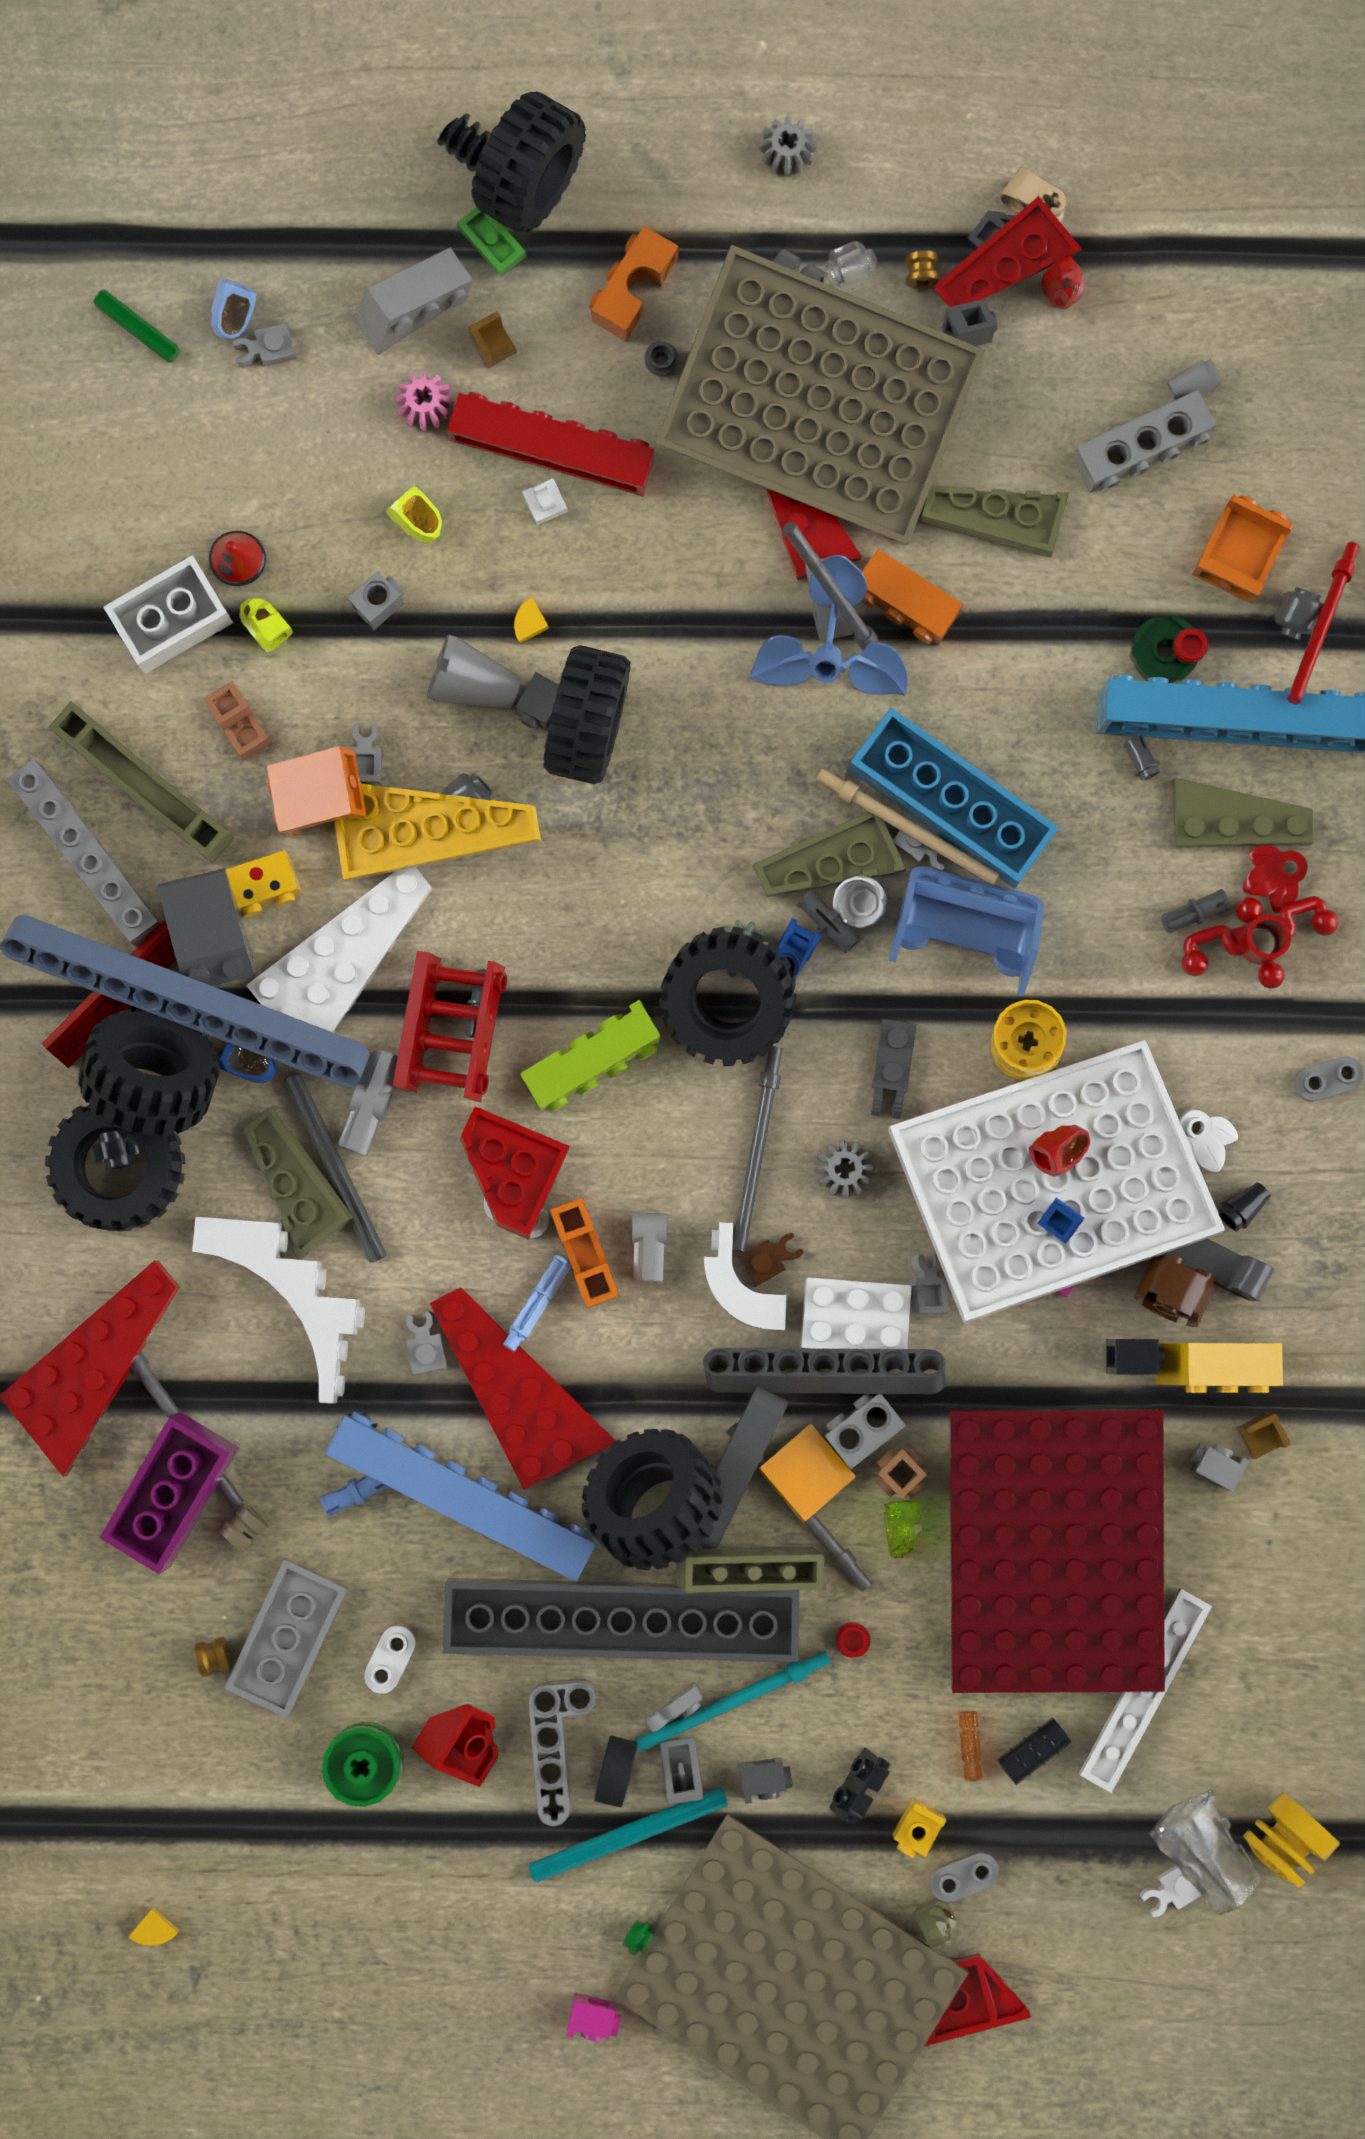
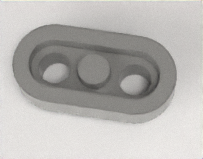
[1294,1056,1364,1102]
[930,1851,999,1903]

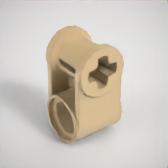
[1000,167,1066,222]

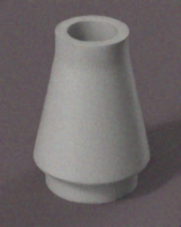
[1167,359,1221,400]

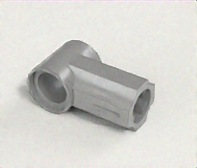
[632,1213,667,1281]

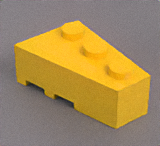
[1155,1343,1283,1393]

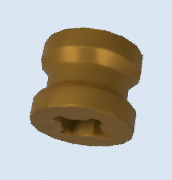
[905,251,939,289]
[195,1636,231,1677]

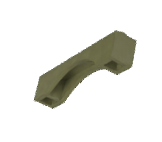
[49,701,235,864]

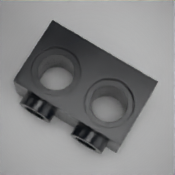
[1106,1339,1165,1375]

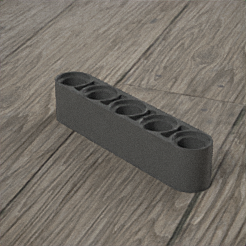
[700,1386,789,1549]

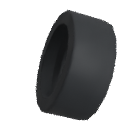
[594,1736,637,1808]

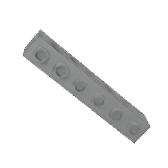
[6,759,161,947]

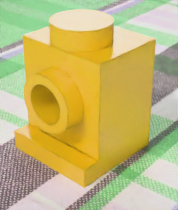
[892,1797,946,1858]

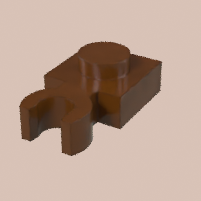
[739,1233,804,1287]

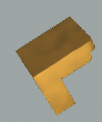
[468,311,517,369]
[1237,1412,1291,1459]

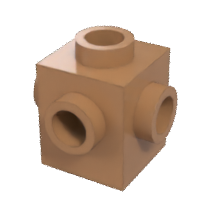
[875,1447,927,1499]

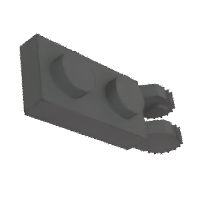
[871,1019,917,1119]

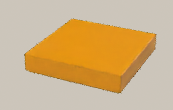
[757,1423,856,1523]

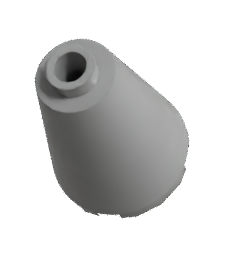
[427,635,525,709]

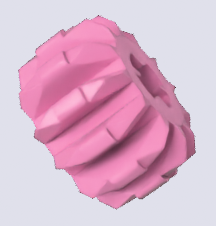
[395,371,453,431]

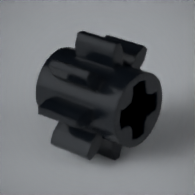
[93,1130,139,1170]

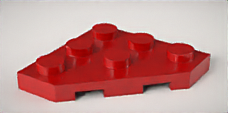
[460,1106,570,1240]

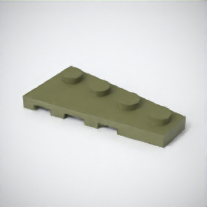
[752,812,906,897]
[243,1107,354,1260]

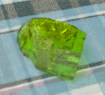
[883,1499,922,1558]

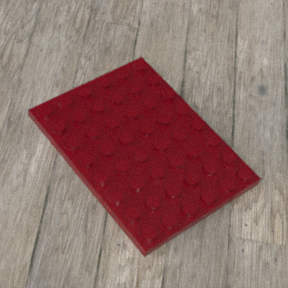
[949,1408,1165,1693]

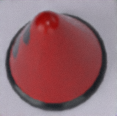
[209,530,266,586]

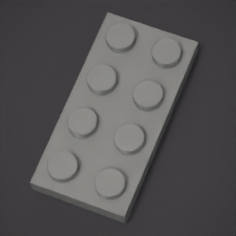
[224,1558,349,1719]

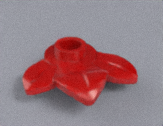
[1242,845,1308,912]

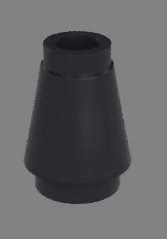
[1218,1182,1270,1232]

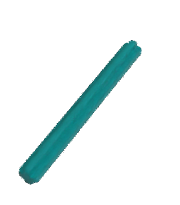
[529,1787,728,1883]

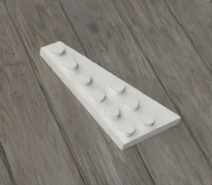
[246,867,432,1033]

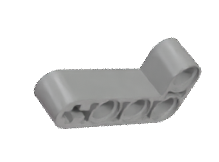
[529,1679,597,1826]

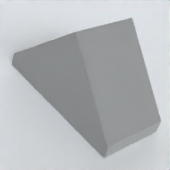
[660,1737,703,1805]

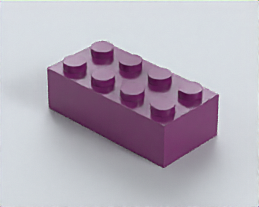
[99,1412,239,1574]

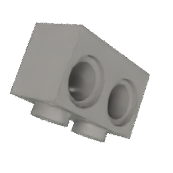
[824,1394,906,1469]

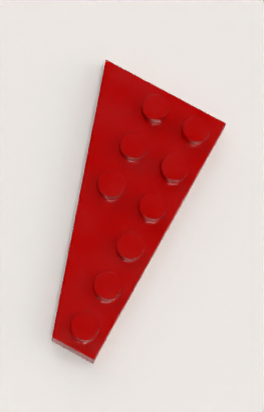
[0,1260,180,1477]
[430,1287,616,1490]

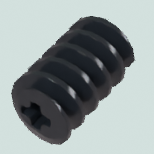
[437,113,491,172]

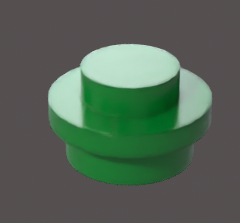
[623,1920,654,1956]

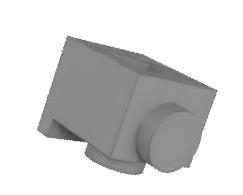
[1190,1443,1249,1492]

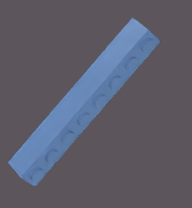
[325,1411,596,1582]

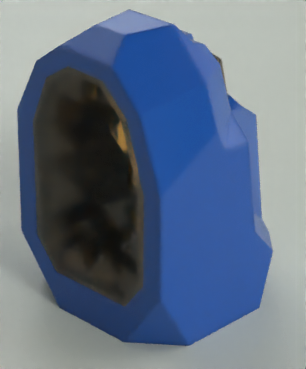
[219,1043,277,1084]

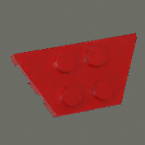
[924,1953,1032,2047]

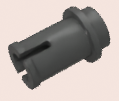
[1123,735,1160,781]

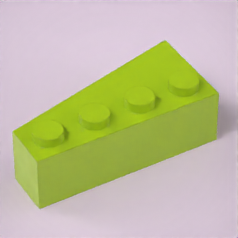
[520,1000,661,1113]

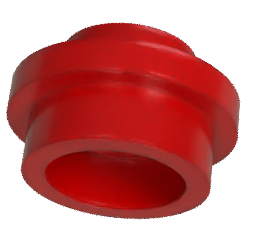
[835,1622,871,1658]

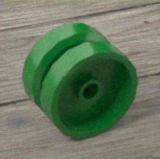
[322,1722,404,1807]

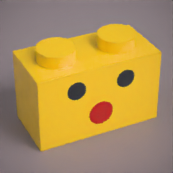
[226,850,302,918]

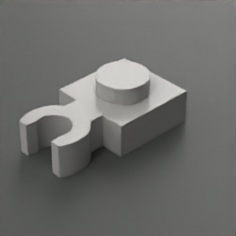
[233,323,297,367]
[347,723,383,784]
[893,815,945,871]
[909,1254,949,1315]
[406,1311,448,1375]
[646,1683,703,1732]

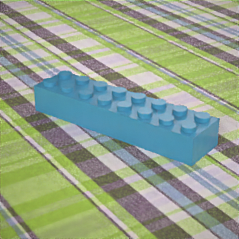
[1096,675,1365,753]

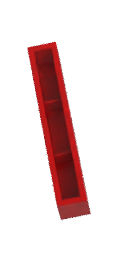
[447,392,655,496]

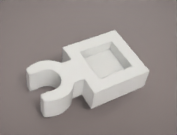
[1140,1858,1208,1917]

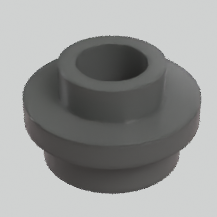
[644,341,678,376]

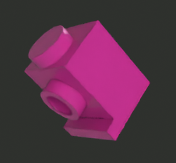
[566,1993,621,2042]

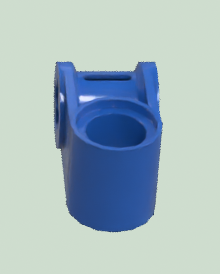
[777,918,823,980]

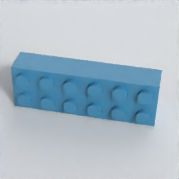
[848,707,1059,889]

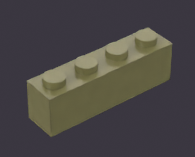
[676,1547,824,1593]

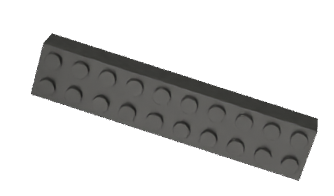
[443,1578,800,1662]

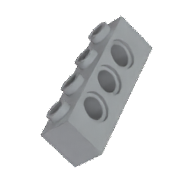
[1072,390,1217,492]

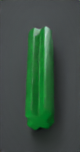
[93,290,180,363]

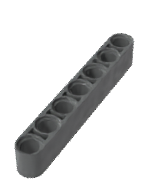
[703,1348,946,1394]

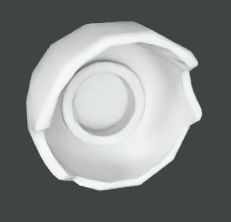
[833,875,887,928]

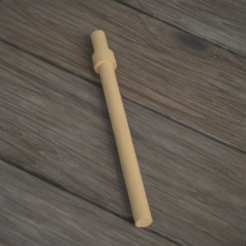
[816,769,1000,885]

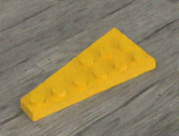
[334,783,541,881]

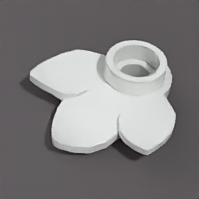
[1179,1109,1238,1172]

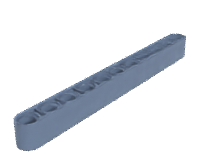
[0,915,370,1087]

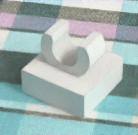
[523,478,568,525]

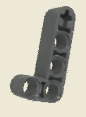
[1159,1238,1274,1301]

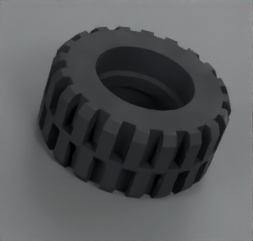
[471,91,586,233]
[543,645,631,785]
[660,927,797,1066]
[78,1008,220,1137]
[45,1105,186,1232]
[581,1428,723,1571]

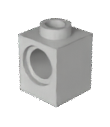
[348,571,404,631]

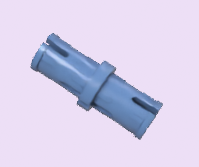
[320,1475,391,1517]

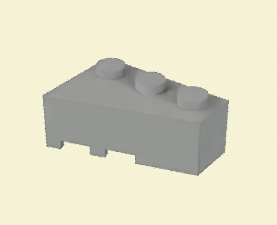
[356,247,473,355]

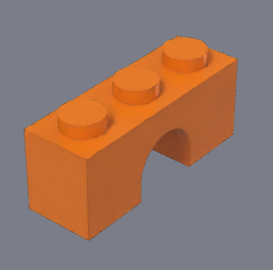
[589,226,678,341]
[550,1197,620,1308]

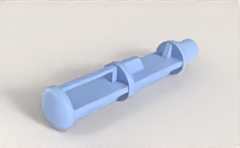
[503,1255,572,1352]

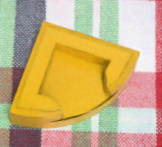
[514,597,549,644]
[128,1907,180,1946]

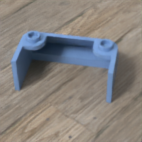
[889,866,1044,997]

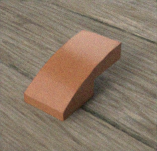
[204,681,272,761]

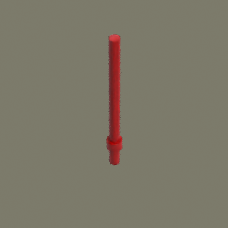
[1287,542,1360,705]

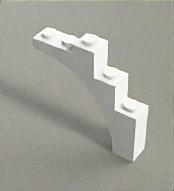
[192,1217,365,1404]

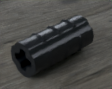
[997,1717,1072,1785]

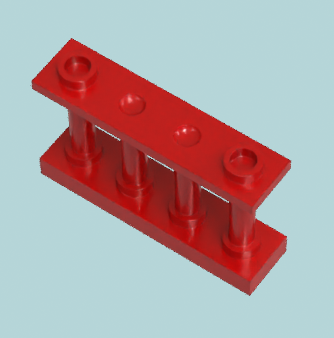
[392,951,507,1103]

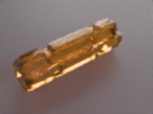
[958,1710,983,1782]

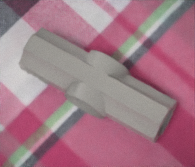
[338,1048,398,1156]

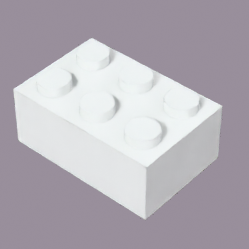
[104,555,233,674]
[800,1277,912,1349]

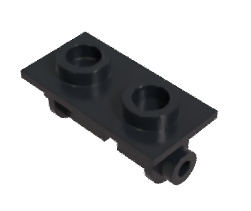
[829,1747,891,1825]

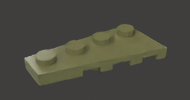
[920,486,1069,558]
[1173,778,1314,847]

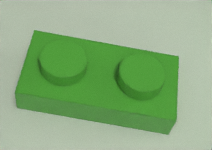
[457,207,526,277]

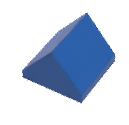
[1037,1197,1085,1244]

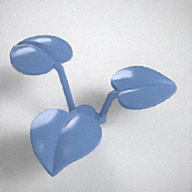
[750,555,908,695]

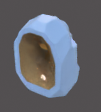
[211,278,257,339]

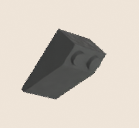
[157,868,255,986]

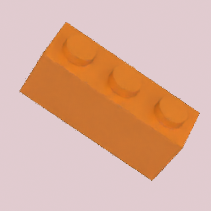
[861,549,963,645]

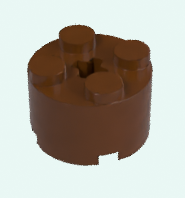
[1134,1253,1216,1327]

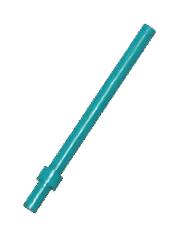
[634,1650,831,1752]

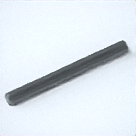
[283,1073,386,1263]

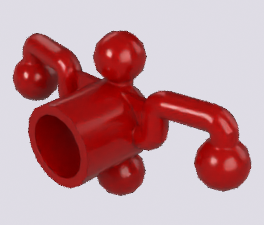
[1182,896,1339,989]

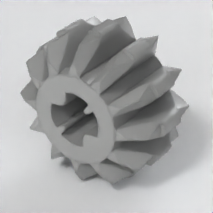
[759,115,816,177]
[814,1140,874,1199]

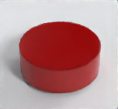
[1172,628,1209,664]

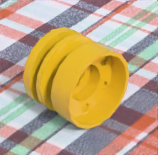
[991,1000,1066,1081]
[1243,1791,1340,1889]

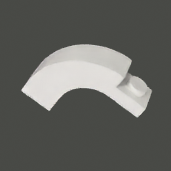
[704,1222,786,1330]

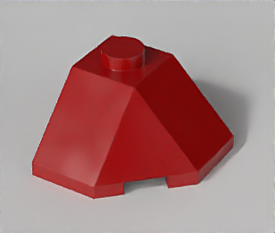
[411,1703,498,1787]

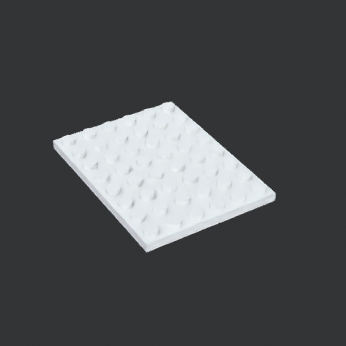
[888,1040,1225,1324]

